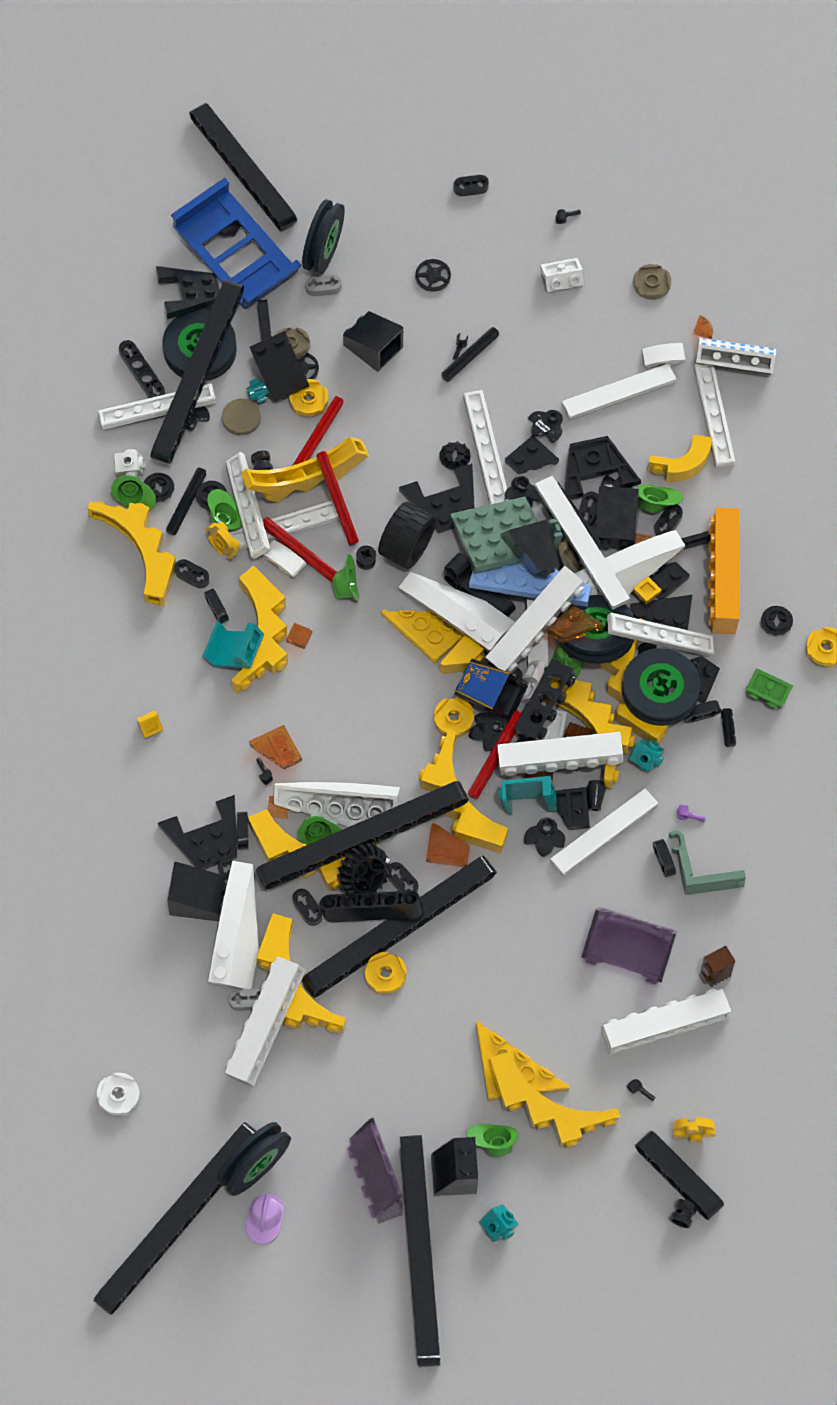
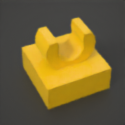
[633,577,661,605]
[137,711,163,738]

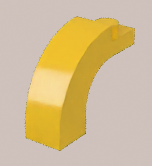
[648,434,713,482]

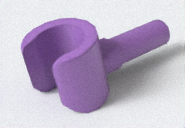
[677,805,706,822]

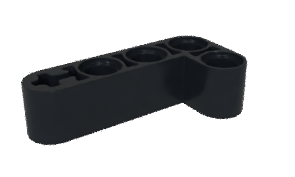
[444,553,516,617]

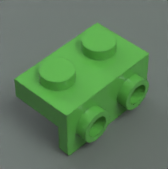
[745,668,794,709]

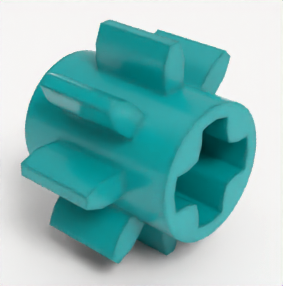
[246,378,270,404]

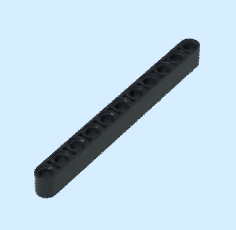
[151,279,244,464]
[256,781,469,890]
[301,856,497,998]
[93,1122,257,1315]
[400,1135,440,1367]

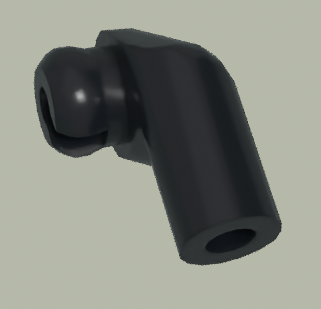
[218,221,241,237]

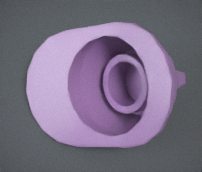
[246,1194,284,1244]

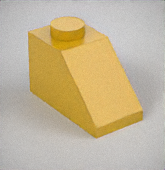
[440,635,485,674]

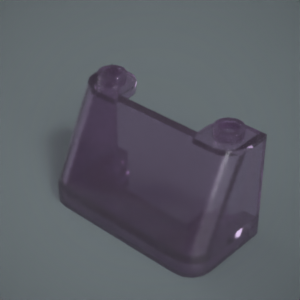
[581,907,678,984]

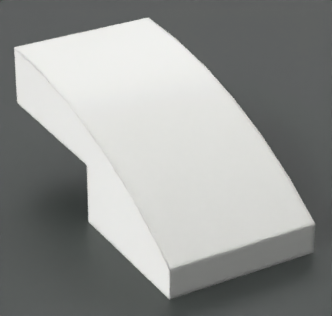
[642,343,686,369]
[262,540,306,578]
[521,660,544,704]

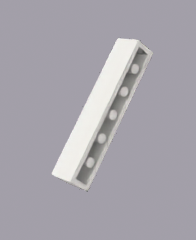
[486,566,585,674]
[498,732,623,776]
[225,956,306,1086]
[602,989,731,1055]

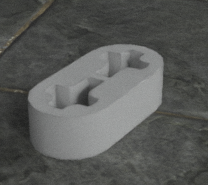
[305,275,342,296]
[228,988,261,1011]

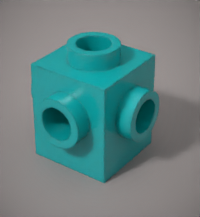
[629,738,665,771]
[479,1204,519,1242]

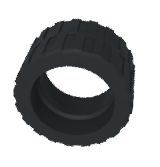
[378,502,436,569]

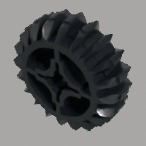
[337,843,391,894]

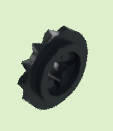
[439,441,471,470]
[143,473,174,502]
[196,481,227,510]
[761,606,793,636]

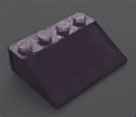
[347,1117,403,1224]

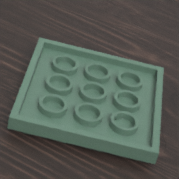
[450,497,538,573]

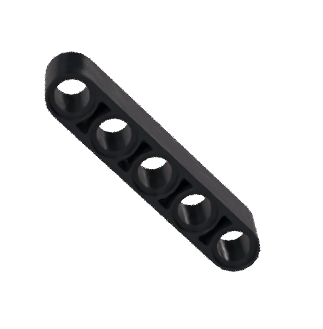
[320,890,423,922]
[635,1131,724,1220]

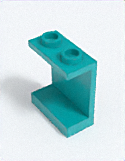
[202,622,264,668]
[498,776,557,815]

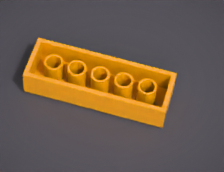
[708,508,740,634]

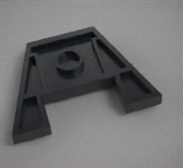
[156,266,219,319]
[565,436,641,499]
[399,463,475,533]
[158,795,237,870]

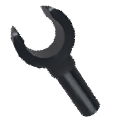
[555,209,581,224]
[453,333,468,360]
[256,757,273,785]
[627,1079,656,1101]

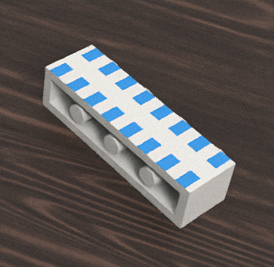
[696,338,776,374]

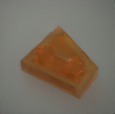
[547,605,603,643]
[249,725,302,769]
[426,823,470,867]

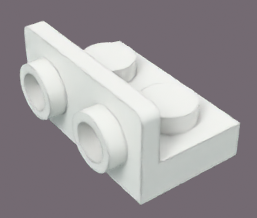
[541,258,584,292]

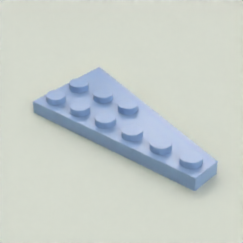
[469,562,591,607]

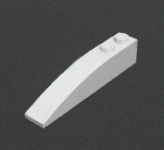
[575,530,685,596]
[398,572,515,653]
[274,782,400,827]
[208,861,259,989]

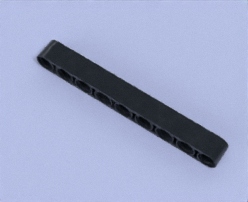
[189,103,297,231]

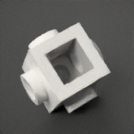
[114,449,146,477]

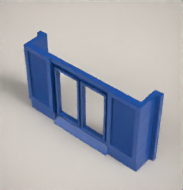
[171,177,301,310]

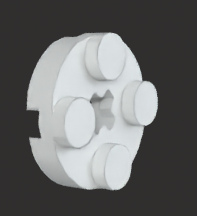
[97,1073,140,1116]

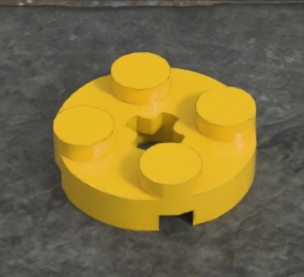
[289,379,328,417]
[205,522,241,560]
[806,627,837,668]
[434,697,474,739]
[365,952,407,995]
[673,1117,716,1143]

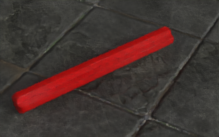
[292,396,344,466]
[316,451,359,545]
[263,517,337,582]
[468,710,522,799]

